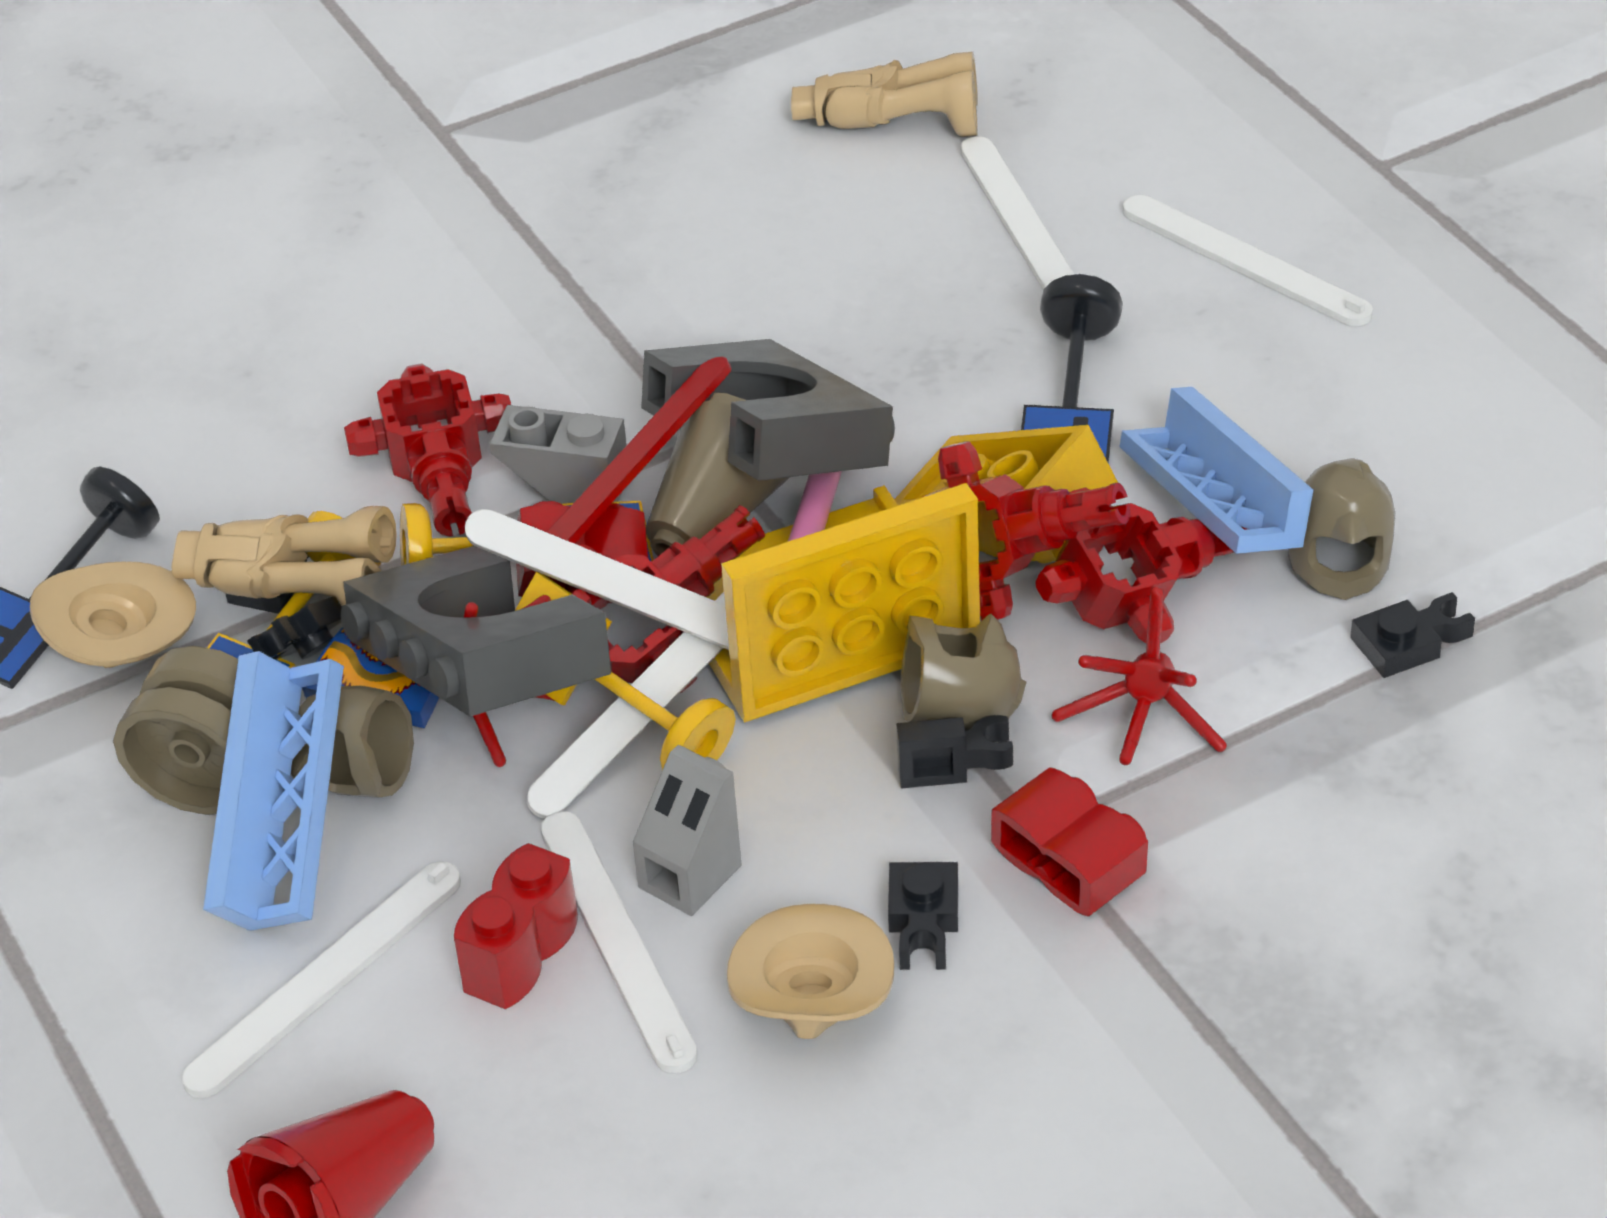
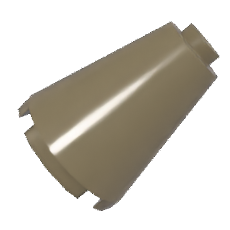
[646,393,789,556]

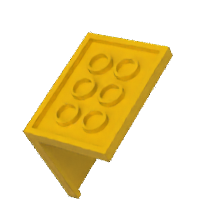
[706,483,980,723]

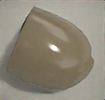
[1288,458,1396,600]
[901,614,1027,731]
[291,686,414,798]

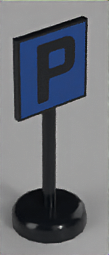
[1021,274,1123,464]
[0,466,160,689]

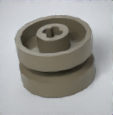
[113,646,238,815]

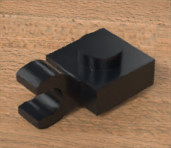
[896,715,1013,789]

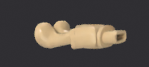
[791,52,978,137]
[171,506,397,606]

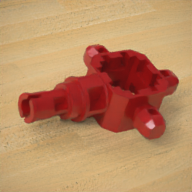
[344,363,511,537]
[923,441,1130,621]
[1035,487,1247,643]
[572,505,765,694]

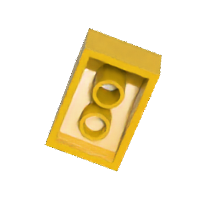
[894,425,1118,564]

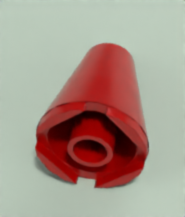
[227,1090,434,1218]

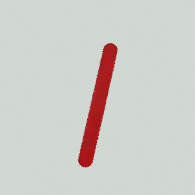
[547,357,732,544]

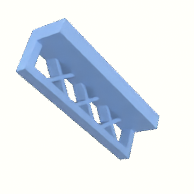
[1119,387,1313,554]
[203,651,344,931]

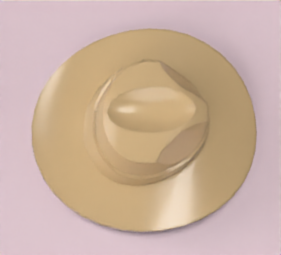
[30,562,196,668]
[727,904,894,1039]

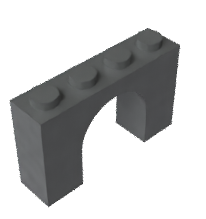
[641,339,895,481]
[341,546,611,717]

